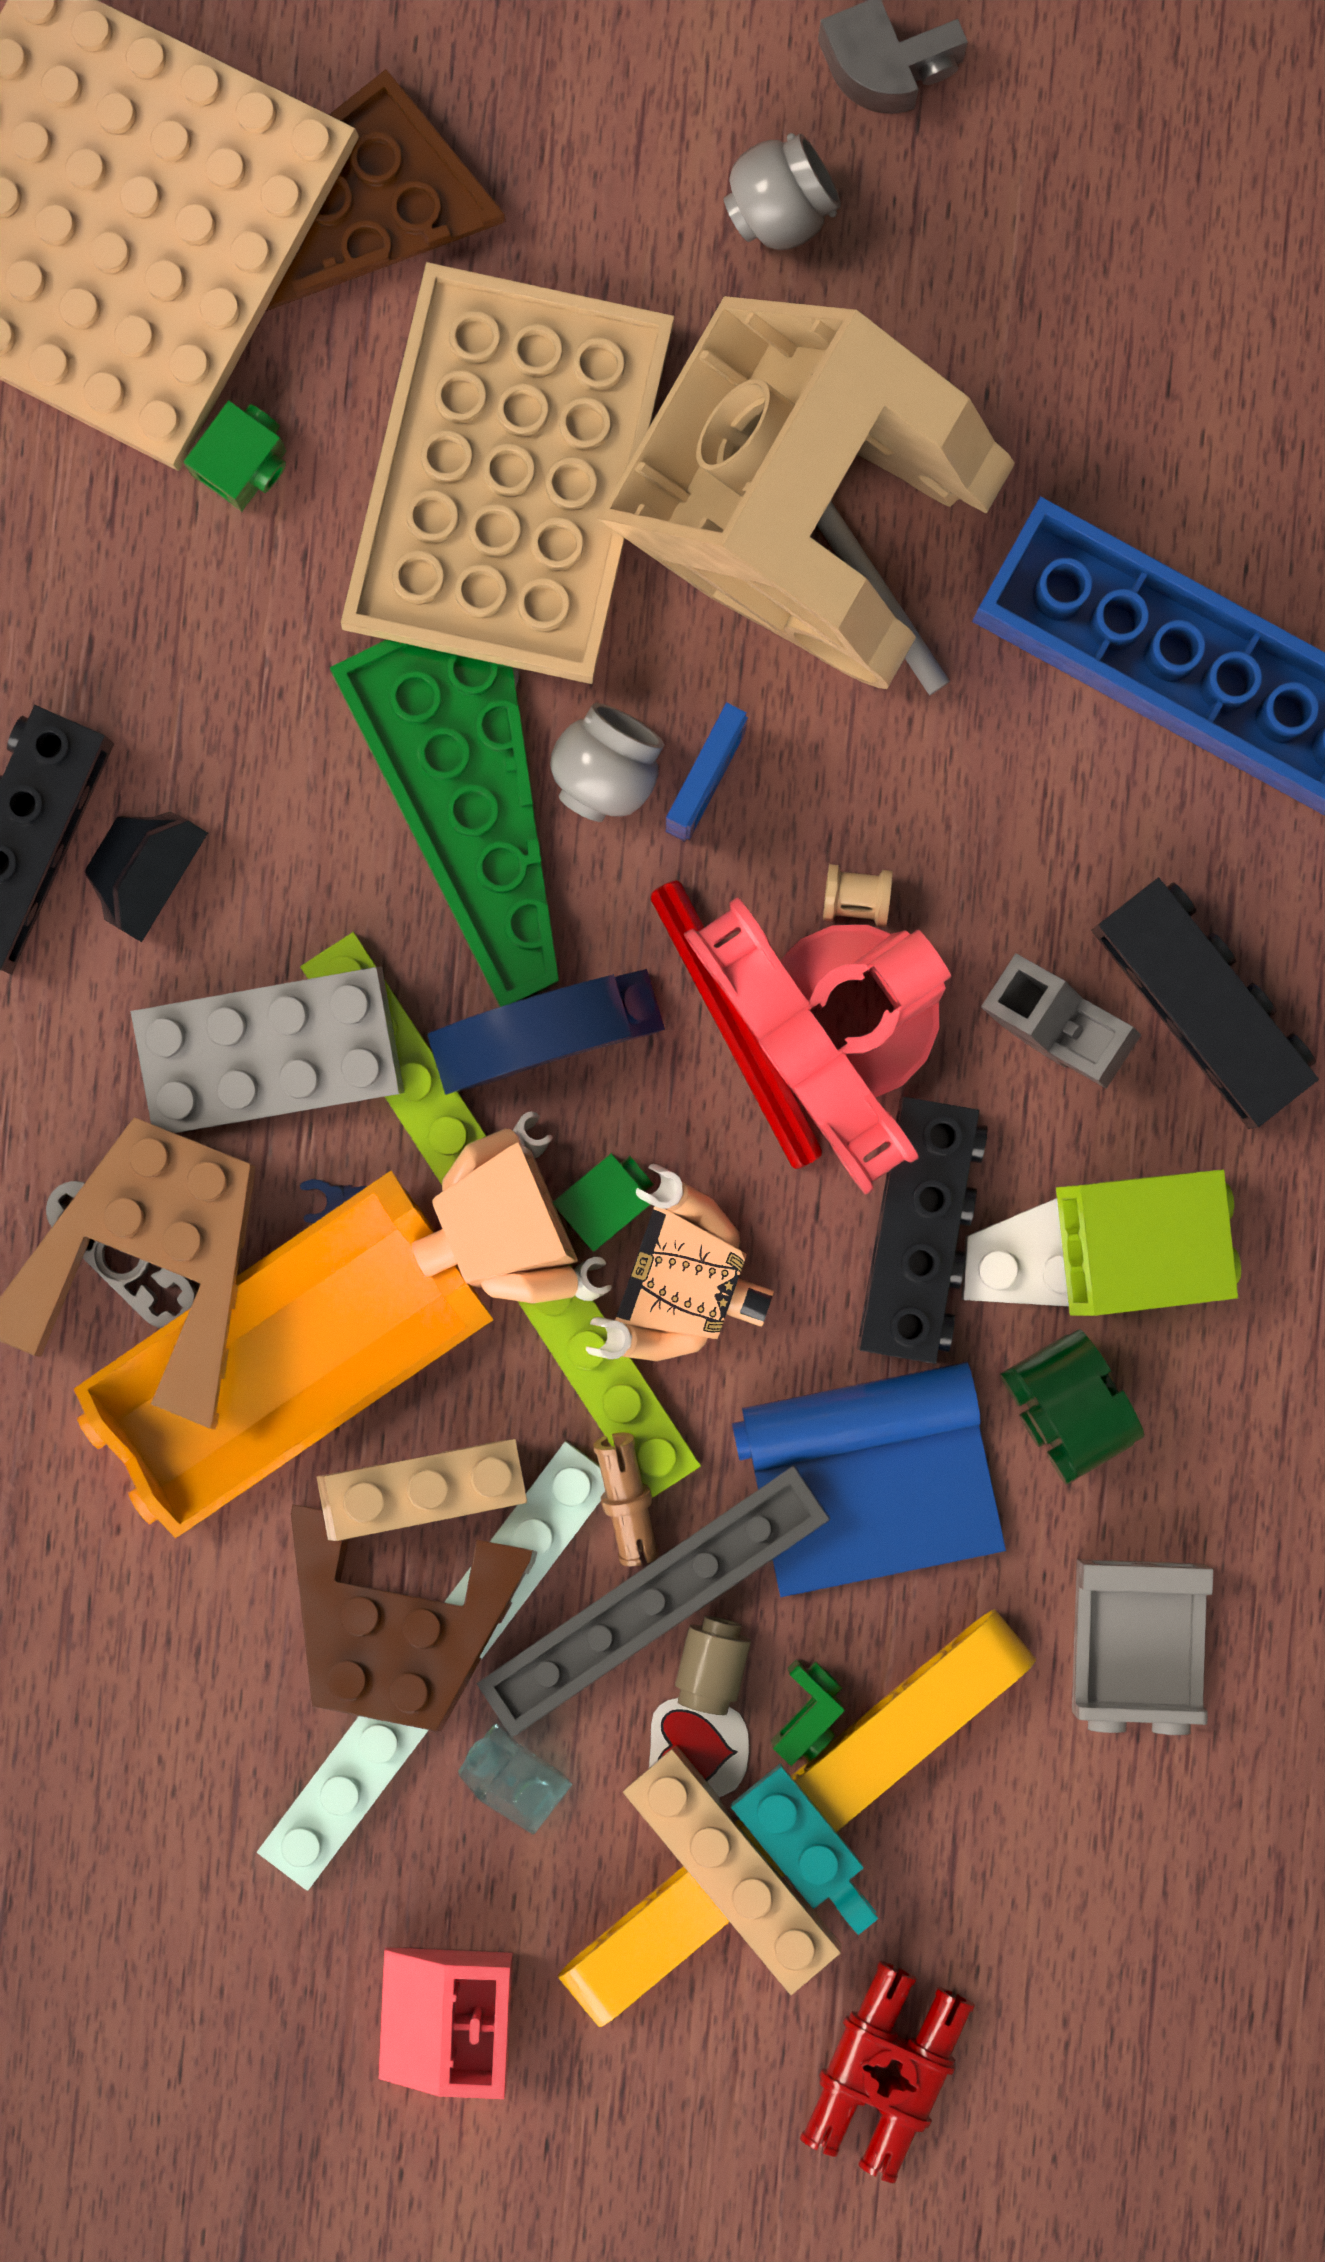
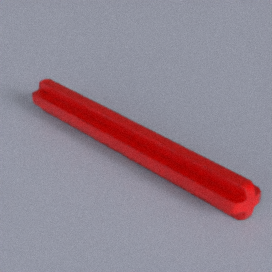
[651,880,822,1169]

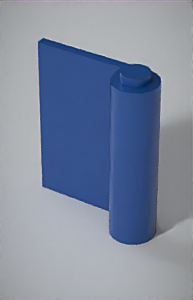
[732,1362,1006,1598]

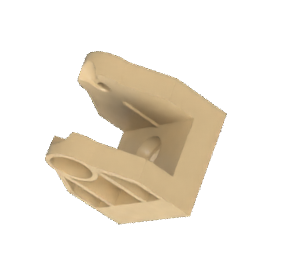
[597,296,1015,689]

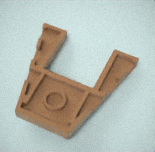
[0,1117,256,1429]

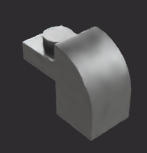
[818,0,968,114]
[981,953,1141,1089]

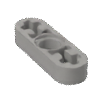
[46,1181,197,1328]

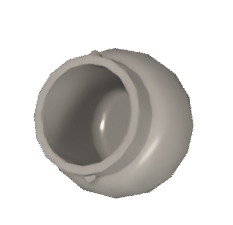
[724,133,841,250]
[550,703,665,822]

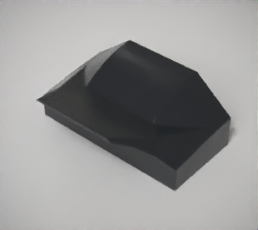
[84,812,208,942]

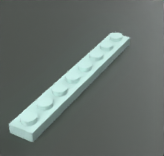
[257,1440,605,1891]

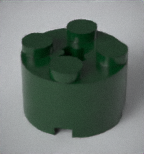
[1000,1329,1144,1485]

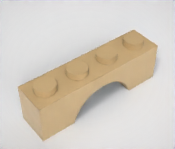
[623,1745,842,1995]

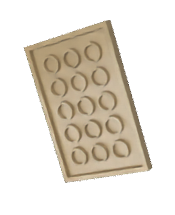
[341,262,674,684]

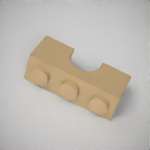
[316,1439,527,1541]

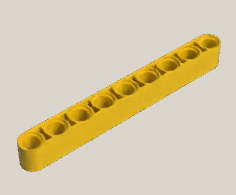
[557,1609,1036,2027]

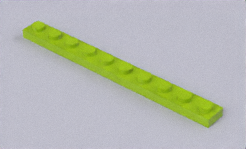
[300,932,701,1498]

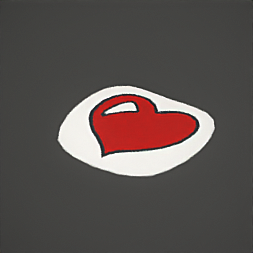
[649,1698,749,1797]

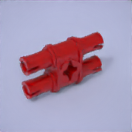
[800,1961,975,2183]

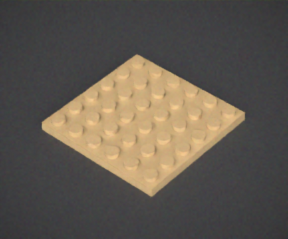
[0,0,359,471]

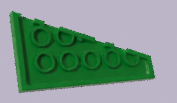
[329,640,559,1007]

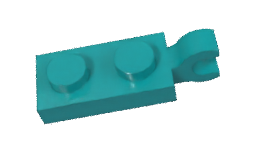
[731,1763,879,1935]

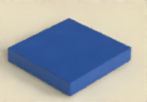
[666,702,748,842]

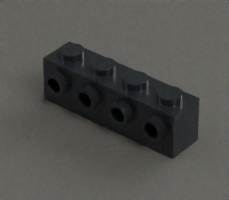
[0,704,114,975]
[1091,877,1319,1129]
[856,1096,988,1364]

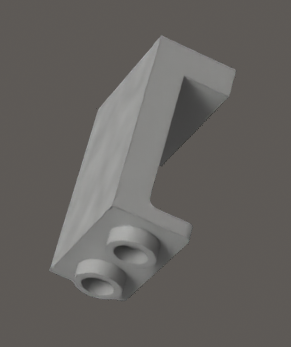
[1072,1559,1213,1735]

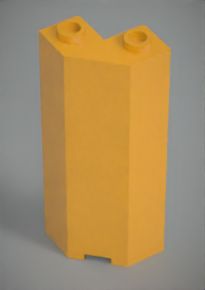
[73,1171,494,1539]

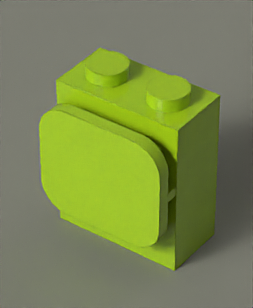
[1056,1170,1241,1316]

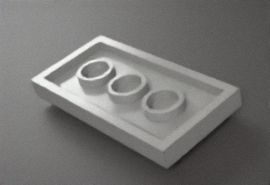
[131,966,405,1133]

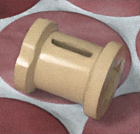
[823,864,893,927]

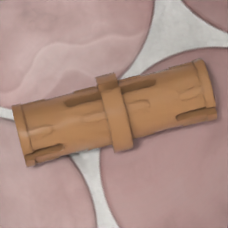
[593,1432,660,1567]

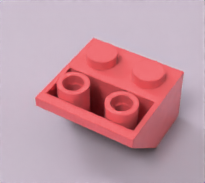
[379,1947,513,2099]

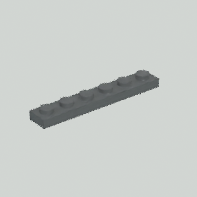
[476,1466,831,1737]

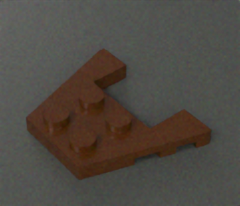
[291,1504,537,1731]

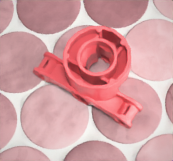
[684,897,951,1195]

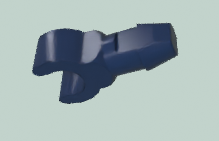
[300,1179,369,1223]

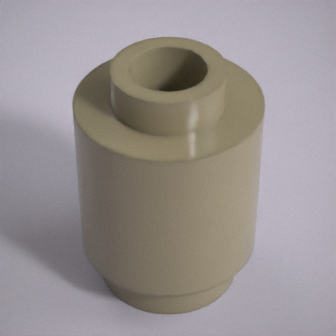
[675,1616,751,1715]

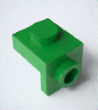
[771,1659,845,1766]

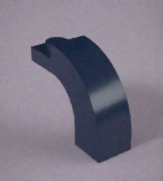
[427,969,665,1095]

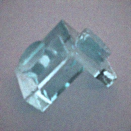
[458,1724,573,1835]

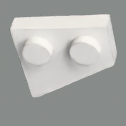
[962,1198,1069,1306]

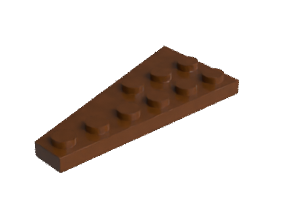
[265,69,506,312]

